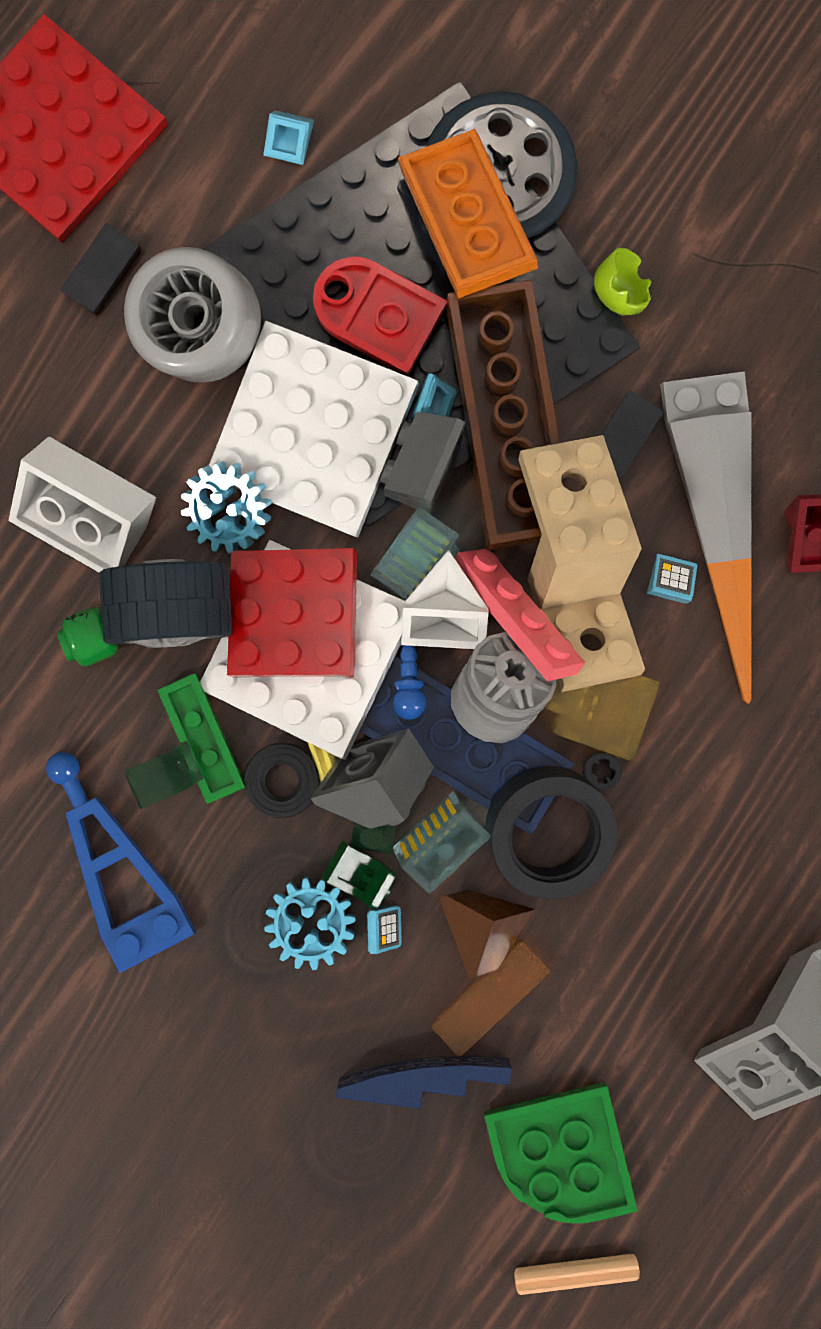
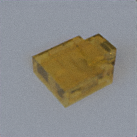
[544,675,660,761]

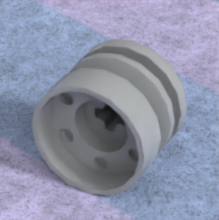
[451,632,556,743]

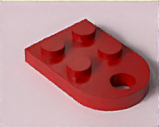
[313,257,447,377]

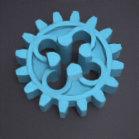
[181,461,272,553]
[264,877,356,970]

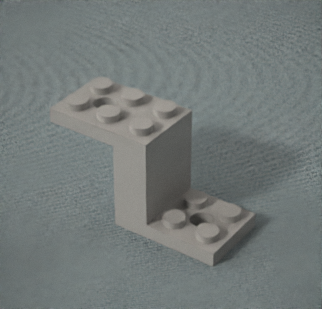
[694,941,821,1120]

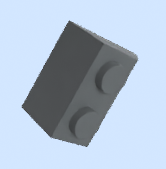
[380,412,465,515]
[311,728,434,829]

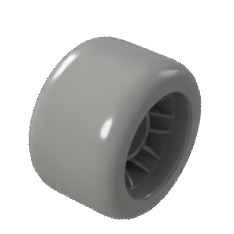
[124,247,261,382]

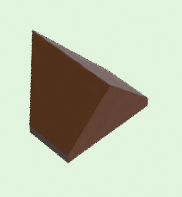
[439,890,536,979]

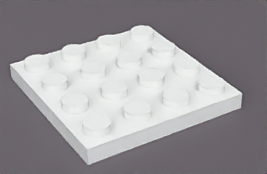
[209,321,420,538]
[200,540,405,760]

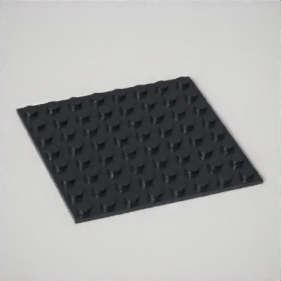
[202,82,640,527]

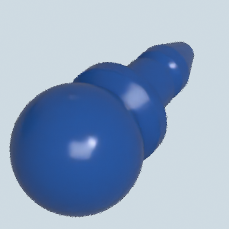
[392,645,426,720]

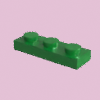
[157,673,245,804]

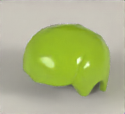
[594,248,651,316]

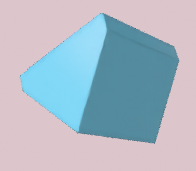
[410,373,458,419]

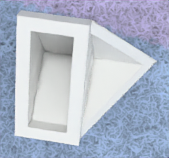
[401,550,489,649]

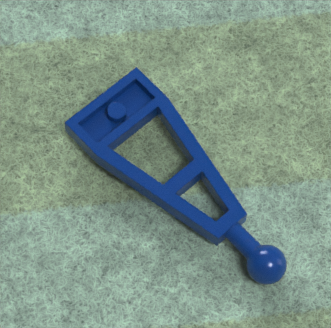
[46,751,196,973]

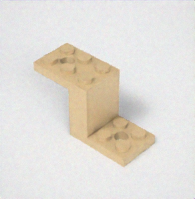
[518,435,645,692]

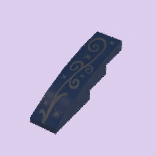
[336,1055,512,1109]

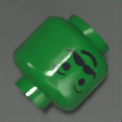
[57,606,118,667]

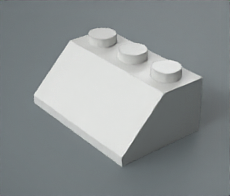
[8,437,156,573]

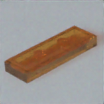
[431,939,551,1058]

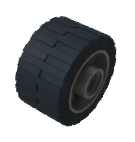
[99,559,233,648]

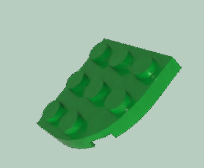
[484,1082,638,1224]

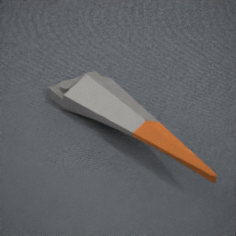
[660,371,751,704]

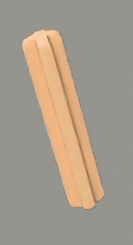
[514,1254,640,1295]

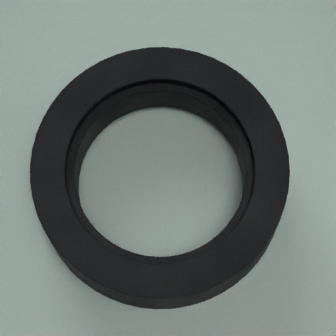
[485,766,617,899]

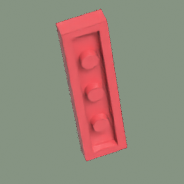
[454,549,585,681]

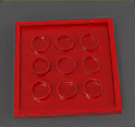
[0,14,168,243]

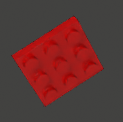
[227,548,357,677]

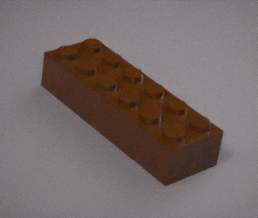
[446,280,568,551]

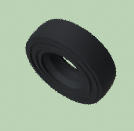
[244,743,320,818]

